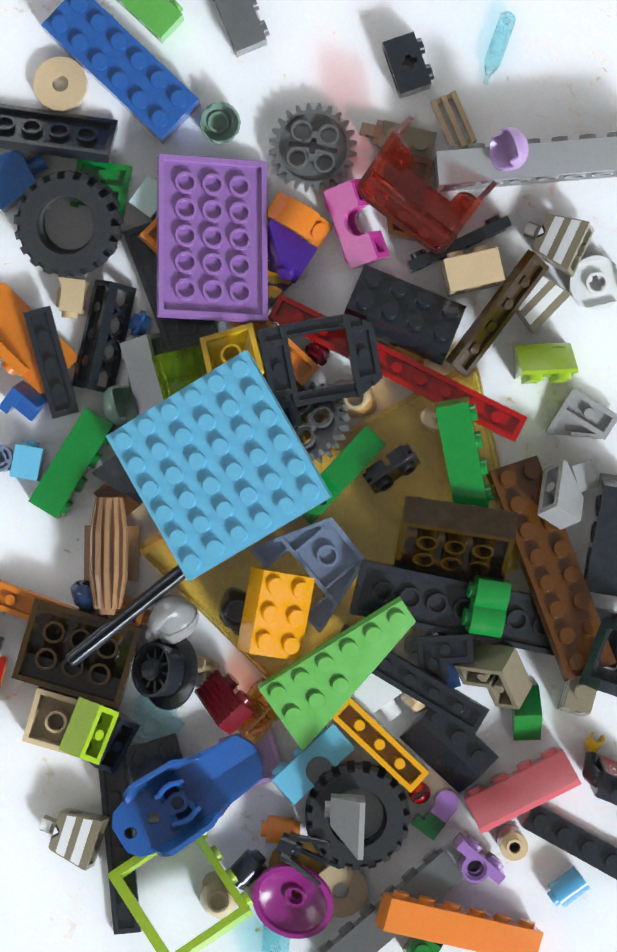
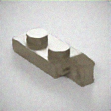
[359,120,437,159]

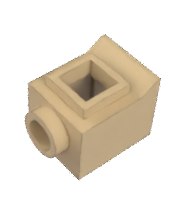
[56,277,88,319]

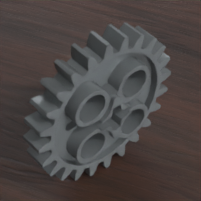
[269,103,357,193]
[293,381,351,464]

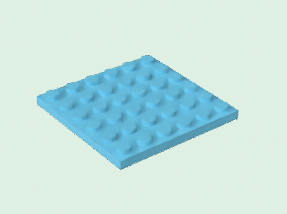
[106,350,333,581]

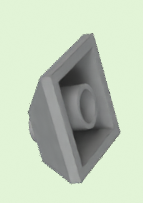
[325,794,366,860]

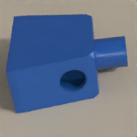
[0,151,48,213]

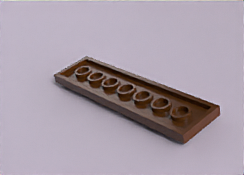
[486,455,616,682]

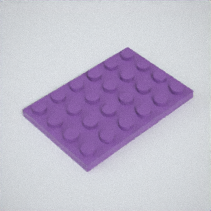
[157,154,268,323]

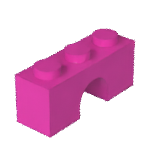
[323,179,390,269]

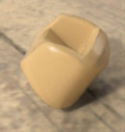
[420,407,440,433]
[197,655,220,681]

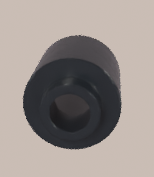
[230,849,267,890]

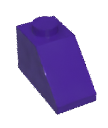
[267,219,318,284]

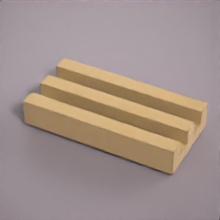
[430,90,477,149]

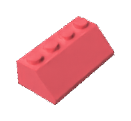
[463,747,582,834]

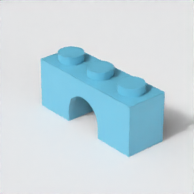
[269,724,355,805]

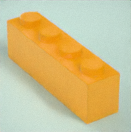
[332,697,430,793]

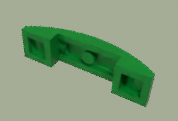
[301,425,386,524]

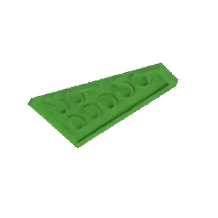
[258,596,416,752]

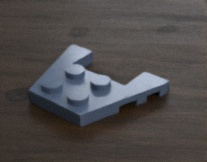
[250,517,366,633]

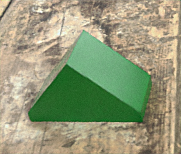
[512,685,542,741]

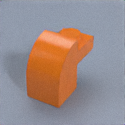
[267,192,332,248]

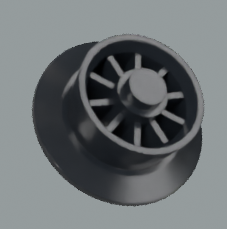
[132,638,198,710]

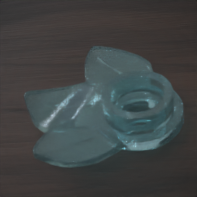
[134,694,184,741]

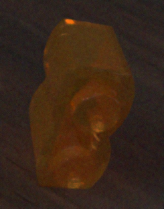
[237,677,279,744]

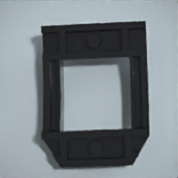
[257,314,383,408]

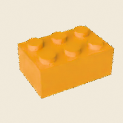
[236,566,315,661]

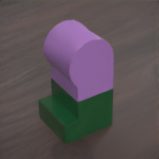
[411,788,459,841]

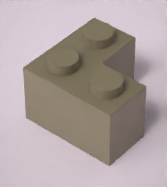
[454,642,532,710]

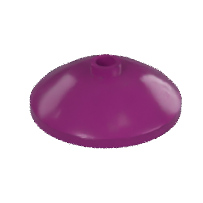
[252,864,334,939]

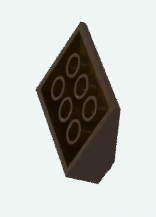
[393,496,518,581]
[11,598,142,709]

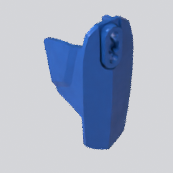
[112,735,263,857]

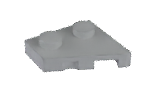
[545,387,617,440]

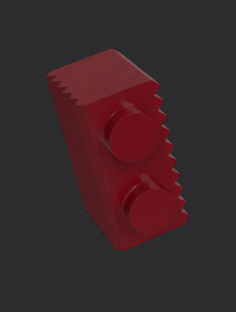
[194,669,254,735]

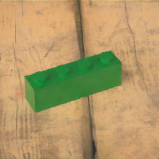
[435,396,493,508]
[28,407,116,519]

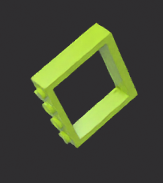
[107,833,253,952]

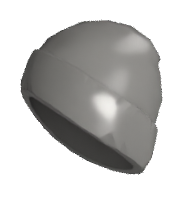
[145,595,199,644]

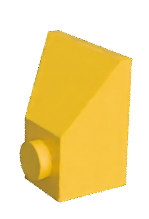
[200,322,264,375]

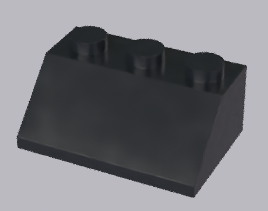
[399,707,499,794]

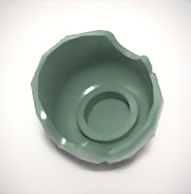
[199,102,241,144]
[102,384,138,426]

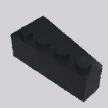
[583,473,617,597]

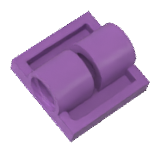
[453,832,506,885]

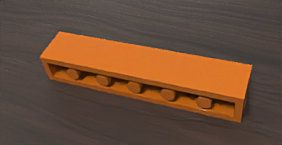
[375,889,544,952]

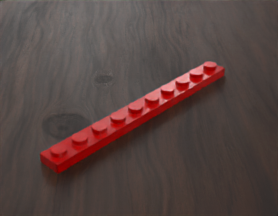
[268,293,528,443]

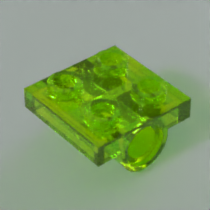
[151,345,207,400]

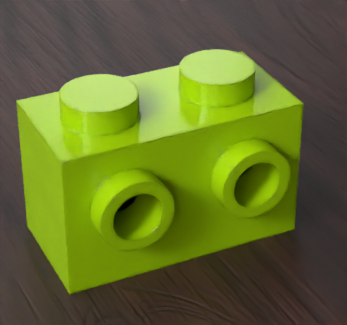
[59,697,120,765]

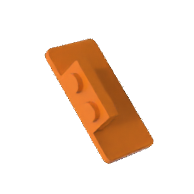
[0,282,78,394]

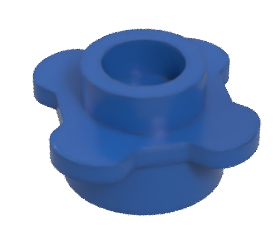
[129,310,152,337]

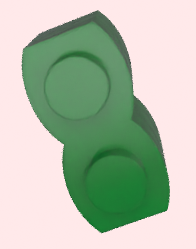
[462,575,512,638]

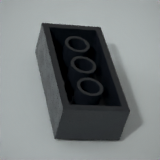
[344,264,466,366]

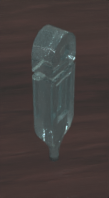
[483,11,516,84]

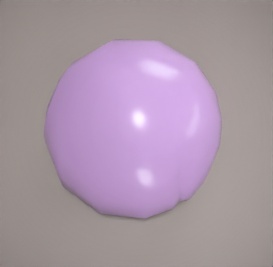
[489,127,529,171]

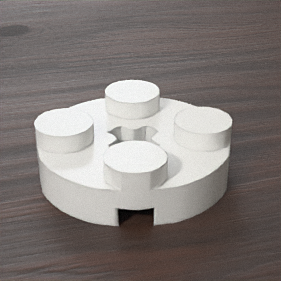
[569,255,617,311]

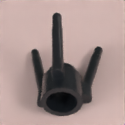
[276,831,341,886]

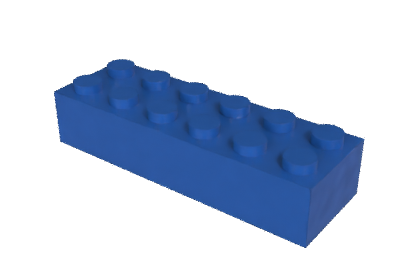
[41,0,200,144]

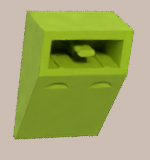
[513,343,579,384]

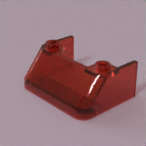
[357,116,498,254]

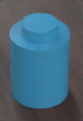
[547,866,591,908]

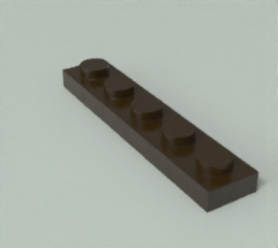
[445,249,549,378]

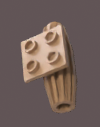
[84,497,140,615]

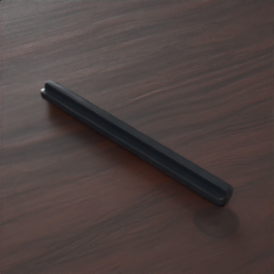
[65,565,186,666]

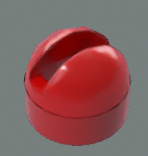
[408,782,431,804]

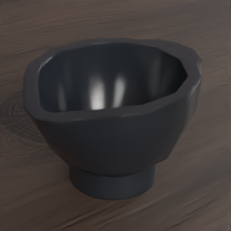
[218,587,247,635]

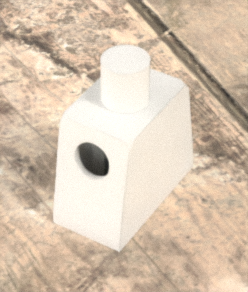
[351,673,402,721]

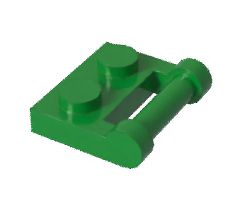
[70,159,133,216]

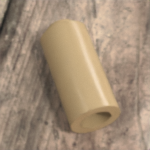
[496,825,528,861]

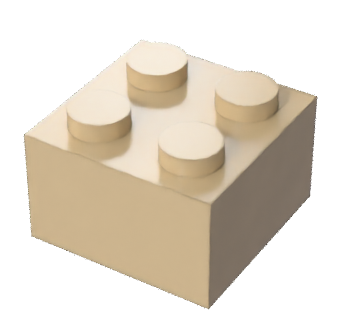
[440,244,505,297]
[22,686,79,756]

